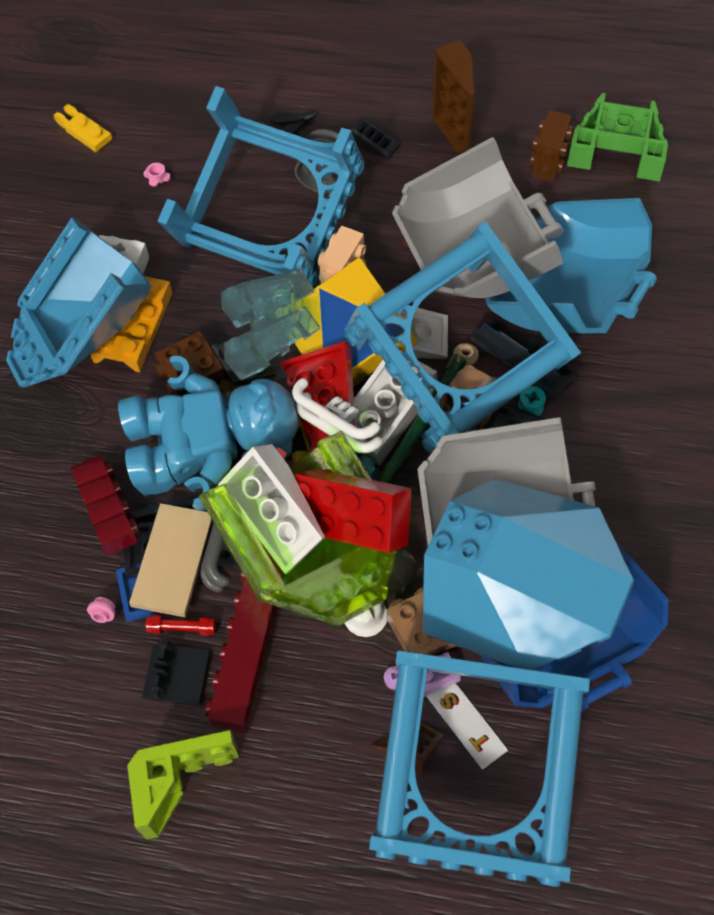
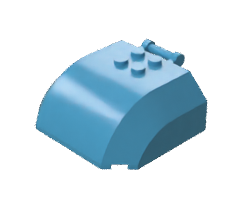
[485,198,657,333]

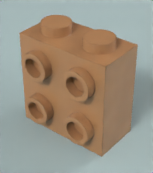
[387,587,455,656]

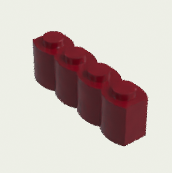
[70,455,140,556]

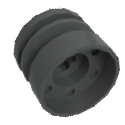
[294,129,339,193]

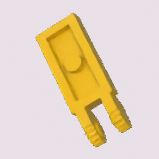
[54,104,112,152]

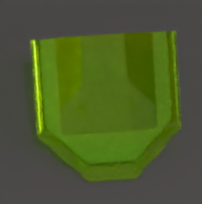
[199,431,396,626]

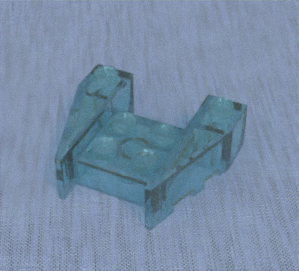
[221,270,320,380]

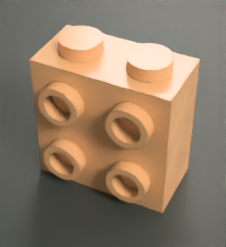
[318,226,367,284]

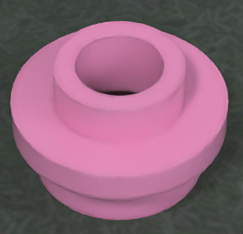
[87,597,116,623]

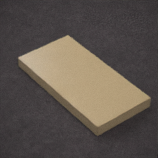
[129,504,214,617]

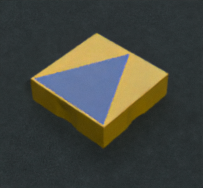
[277,257,419,388]

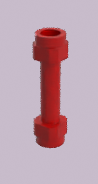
[146,615,216,636]

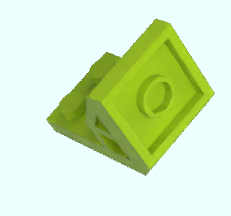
[127,730,239,839]

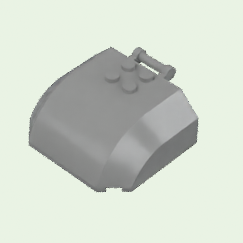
[392,137,564,298]
[418,418,596,546]

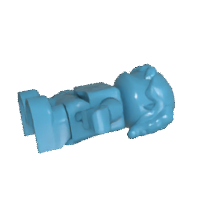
[118,356,298,511]

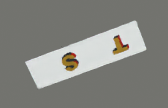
[426,683,508,770]

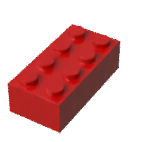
[295,469,412,553]

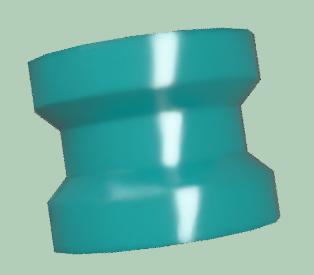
[518,386,546,416]

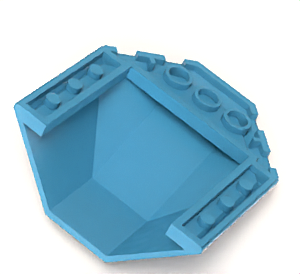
[6,217,152,388]
[423,478,635,671]

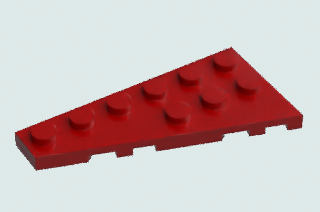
[280,341,357,477]

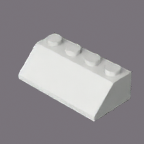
[354,350,437,466]

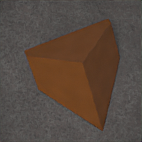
[370,721,444,775]

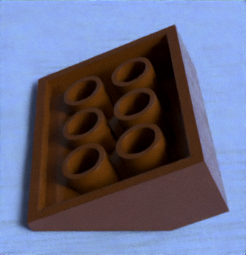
[432,39,474,155]

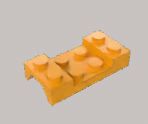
[90,276,173,372]

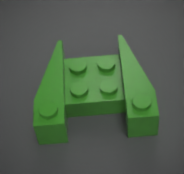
[567,93,668,182]

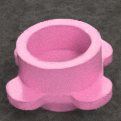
[144,163,170,187]

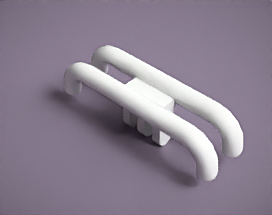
[292,378,383,453]

